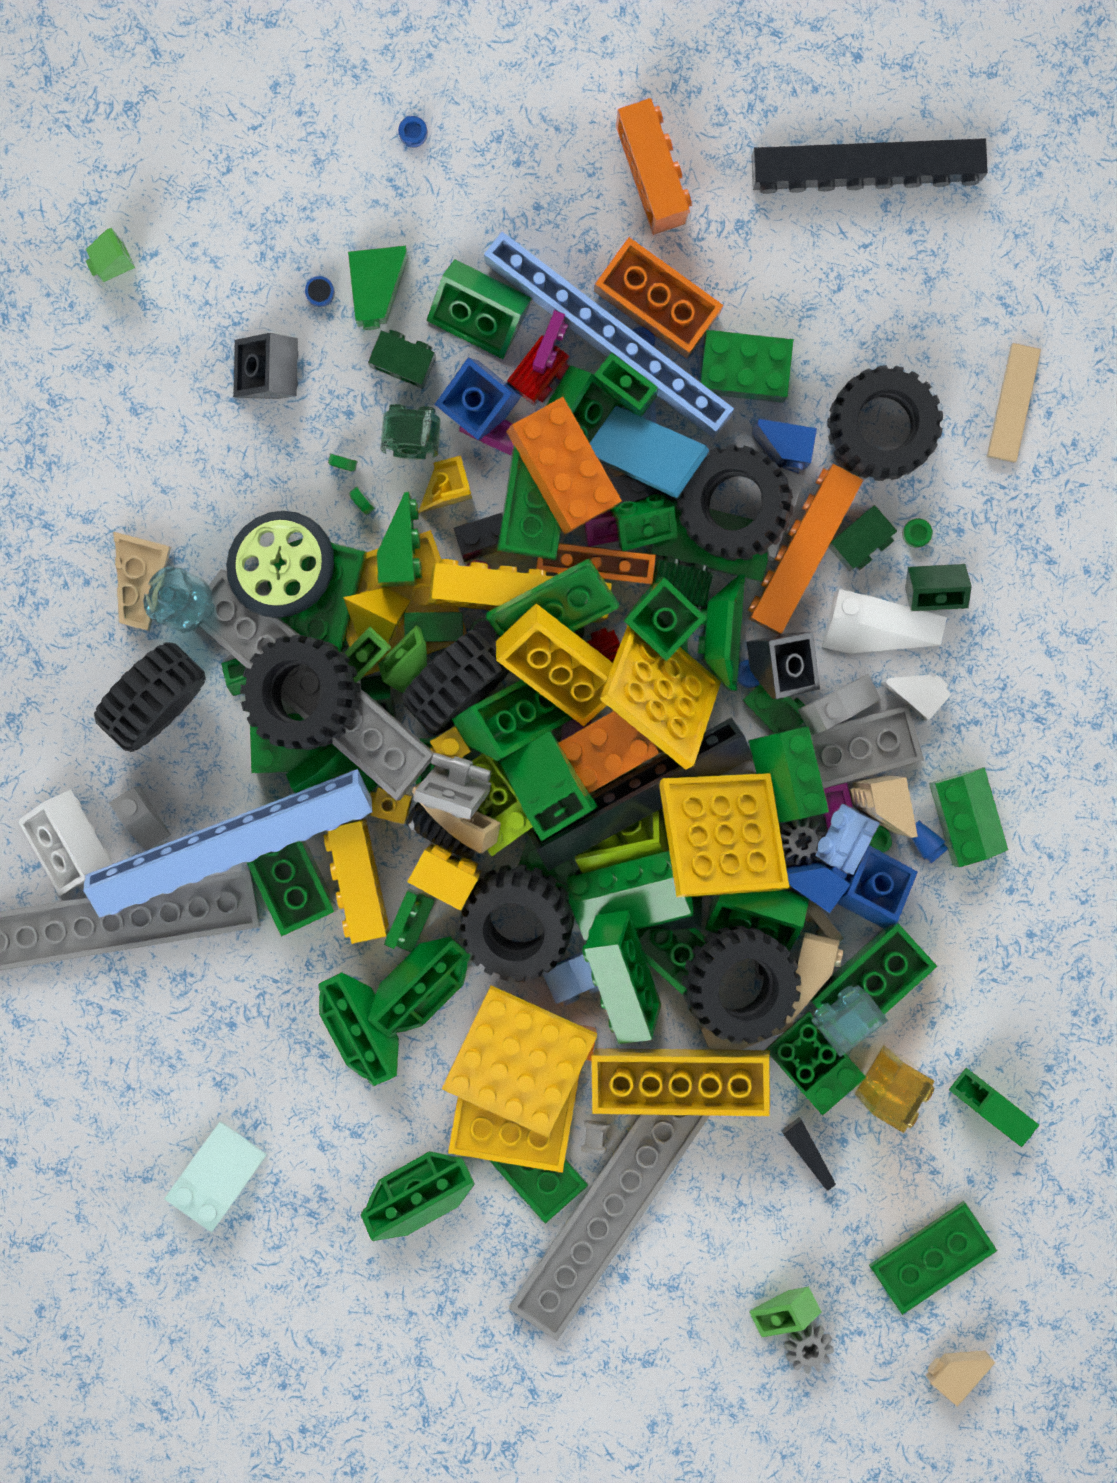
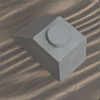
[109,786,171,850]

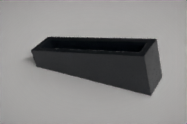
[781,1117,836,1191]

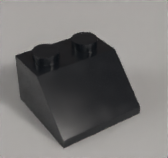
[233,333,298,399]
[746,632,820,699]

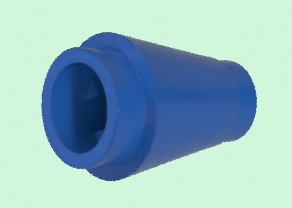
[911,820,949,864]

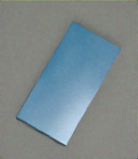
[589,406,709,498]

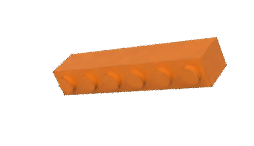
[747,464,864,635]

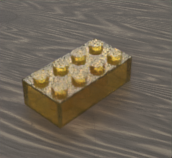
[854,1045,935,1133]

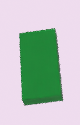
[404,612,463,642]

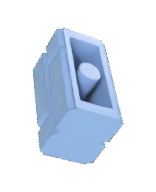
[816,804,880,875]

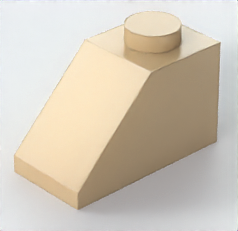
[926,1350,995,1407]

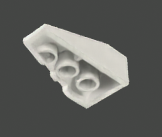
[822,589,947,654]

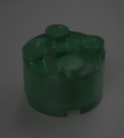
[380,404,441,460]

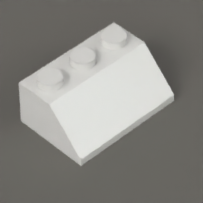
[18,789,112,896]

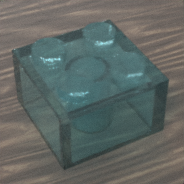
[811,985,888,1057]

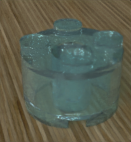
[143,566,214,633]

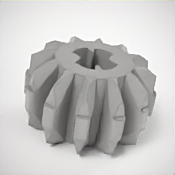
[781,817,826,865]
[784,1322,834,1374]

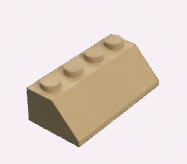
[849,775,918,838]

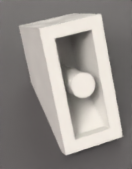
[881,675,952,721]

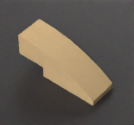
[412,781,501,854]

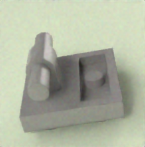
[413,753,491,820]

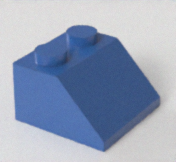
[434,357,522,440]
[752,419,817,474]
[837,845,918,929]
[786,860,850,913]

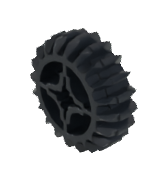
[406,802,477,859]

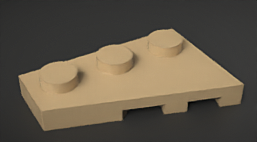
[113,531,172,631]

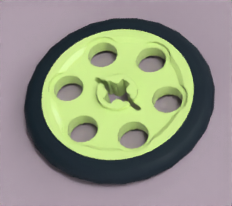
[226,511,334,618]

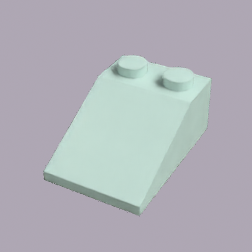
[164,1121,267,1233]

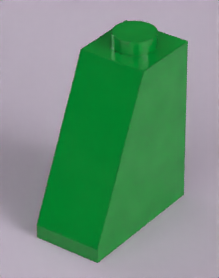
[348,245,408,330]
[949,1067,1039,1148]

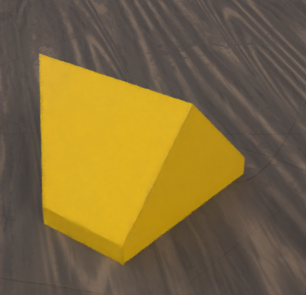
[418,455,473,513]
[343,587,411,644]

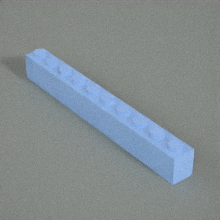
[484,232,734,439]
[83,769,373,918]

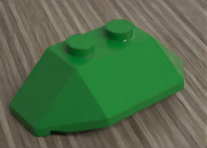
[697,574,745,691]
[368,936,470,1037]
[318,972,399,1087]
[360,1151,475,1241]

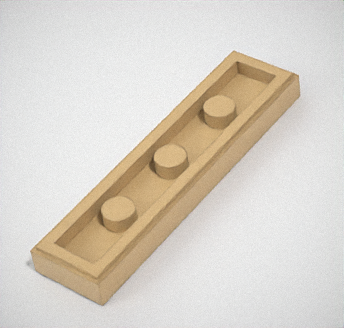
[986,343,1041,463]

